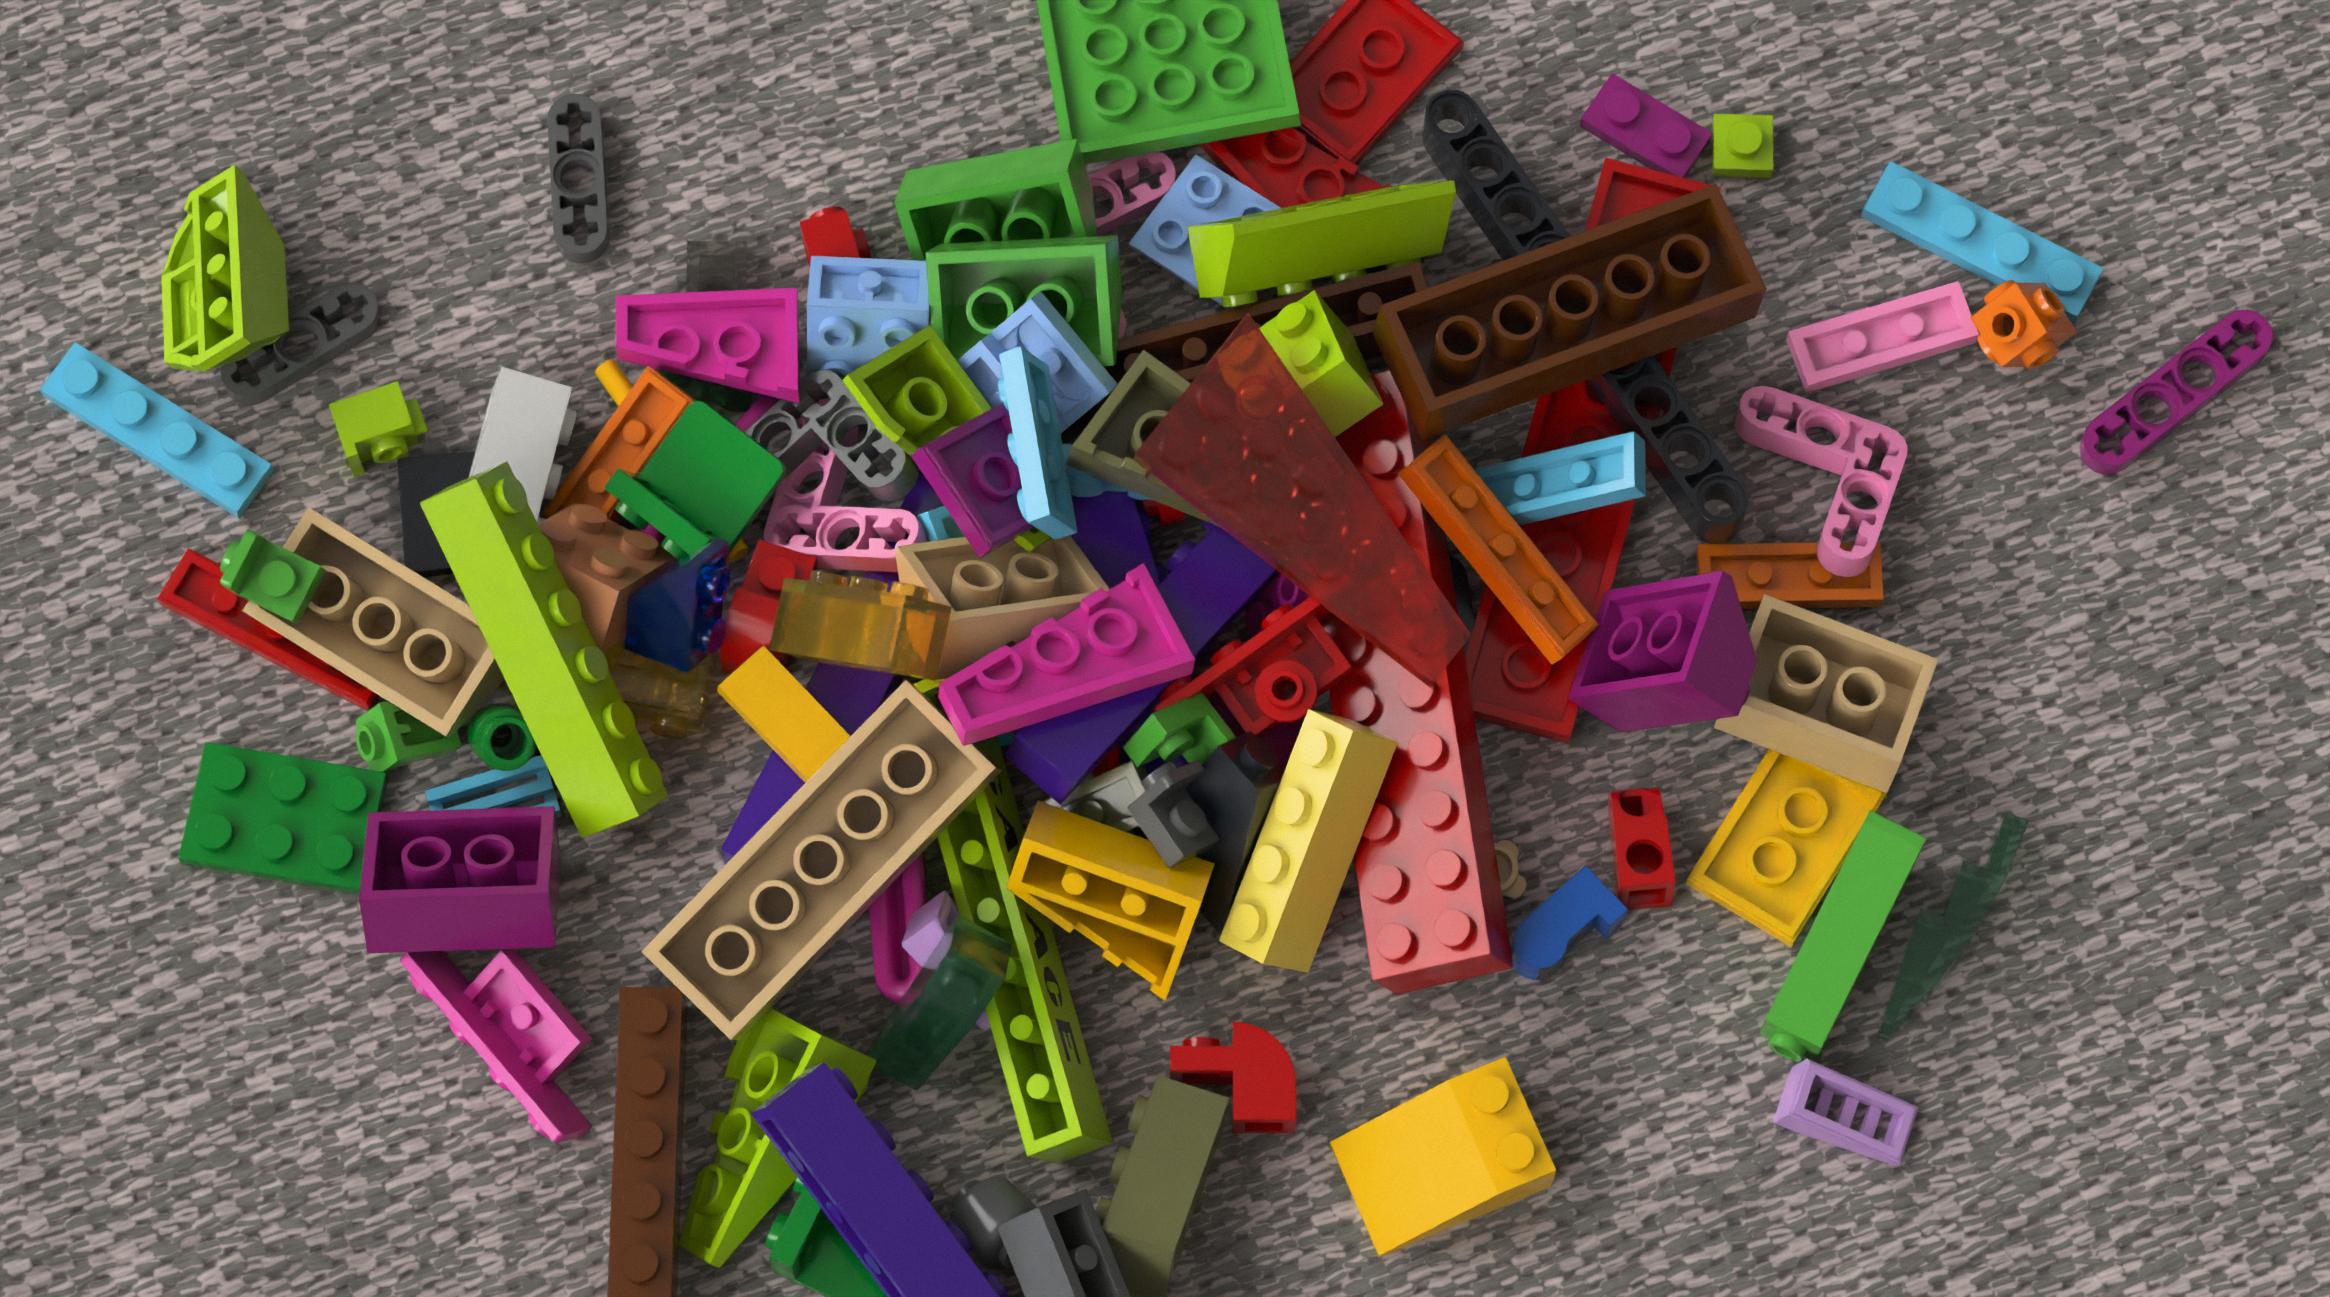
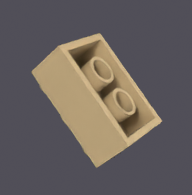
[1714,594,1938,793]

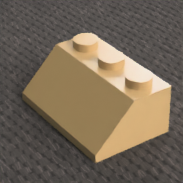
[895,535,1109,680]

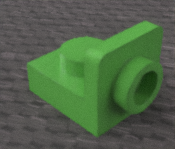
[220,529,326,625]
[1123,693,1236,767]
[356,701,462,774]

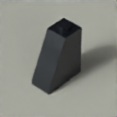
[1141,731,1285,933]

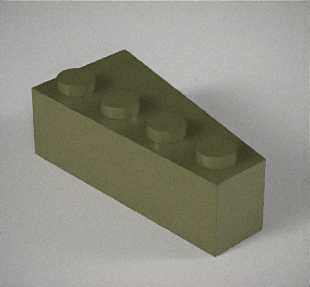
[1066,350,1346,560]

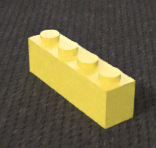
[1219,709,1398,973]

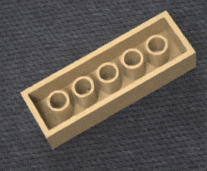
[641,680,1002,1040]

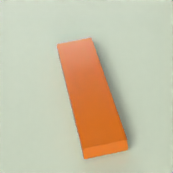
[1397,434,1599,665]

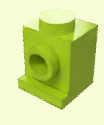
[328,381,428,477]

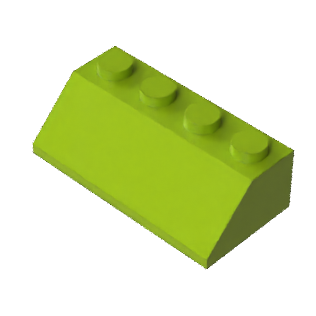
[1187,180,1456,307]

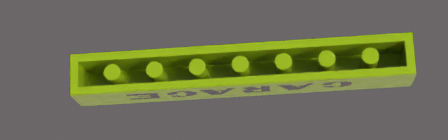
[914,676,1113,1164]

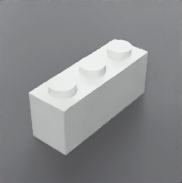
[468,367,577,524]

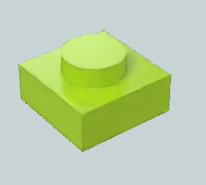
[1712,114,1774,178]

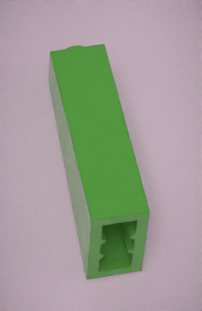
[1760,810,1926,1062]

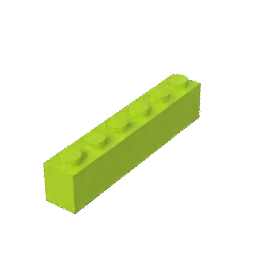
[420,461,669,838]

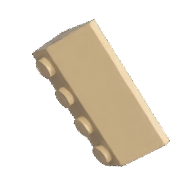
[242,507,504,738]

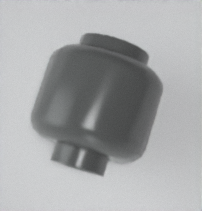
[950,1177,1037,1270]

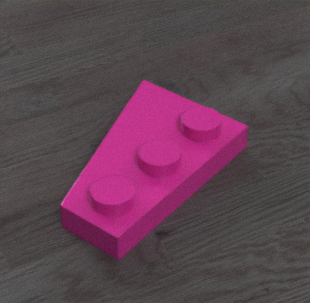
[616,288,800,403]

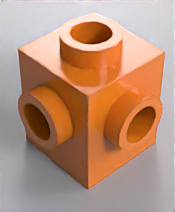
[1970,280,2077,370]

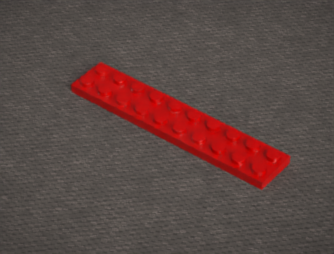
[1465,157,1721,744]

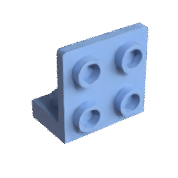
[807,256,930,380]

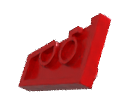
[1199,127,1391,208]

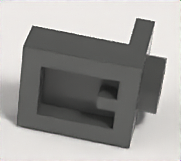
[1127,760,1220,869]

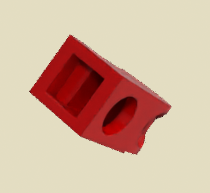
[1608,787,1676,910]

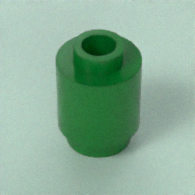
[468,703,537,771]

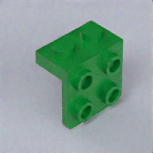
[604,401,787,567]
[765,1177,887,1297]

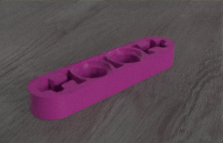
[2079,309,2273,475]

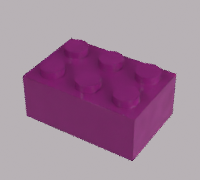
[359,806,561,954]

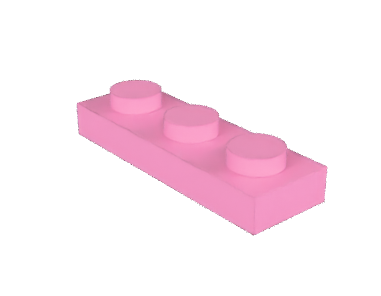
[1786,281,1979,393]

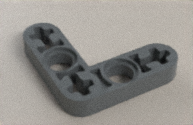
[745,370,919,502]

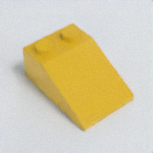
[1330,1057,1556,1257]

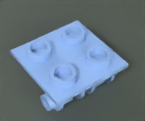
[1128,154,1281,309]

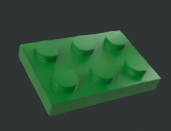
[178,742,388,894]

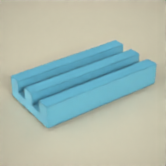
[425,755,562,818]

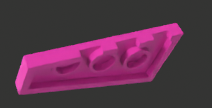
[938,563,1195,746]

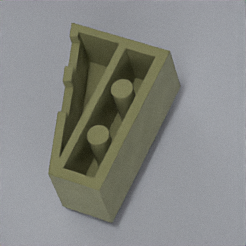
[1096,1075,1230,1297]

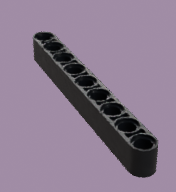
[1423,90,1749,544]

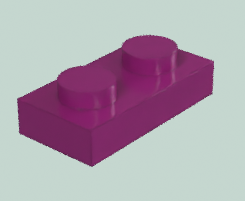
[1579,73,1713,178]

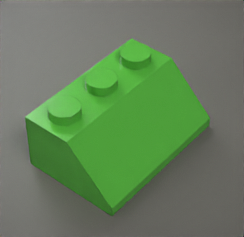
[894,139,1097,261]
[926,235,1122,366]

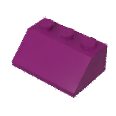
[1568,571,1757,733]

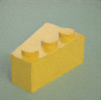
[1006,801,1214,1001]

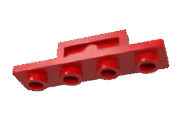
[1153,565,1369,739]

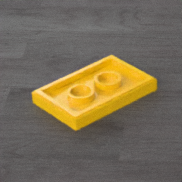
[1685,749,1887,948]

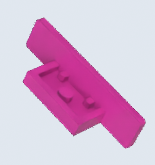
[400,948,592,1143]

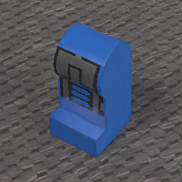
[1511,865,1628,981]

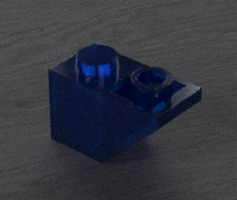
[624,538,731,673]

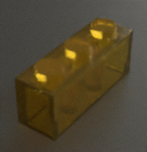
[769,570,952,681]

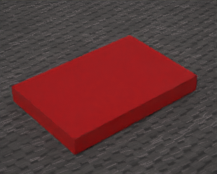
[1290,0,1464,165]

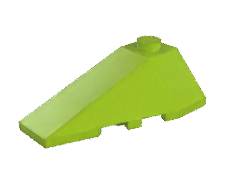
[842,325,1052,553]
[679,1008,877,1268]

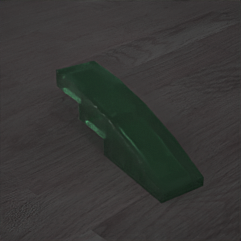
[1876,813,2029,1041]

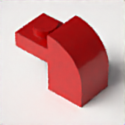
[720,540,818,674]
[1170,1022,1296,1134]

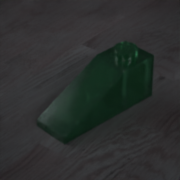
[865,914,1012,1091]

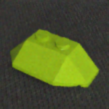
[161,165,289,372]

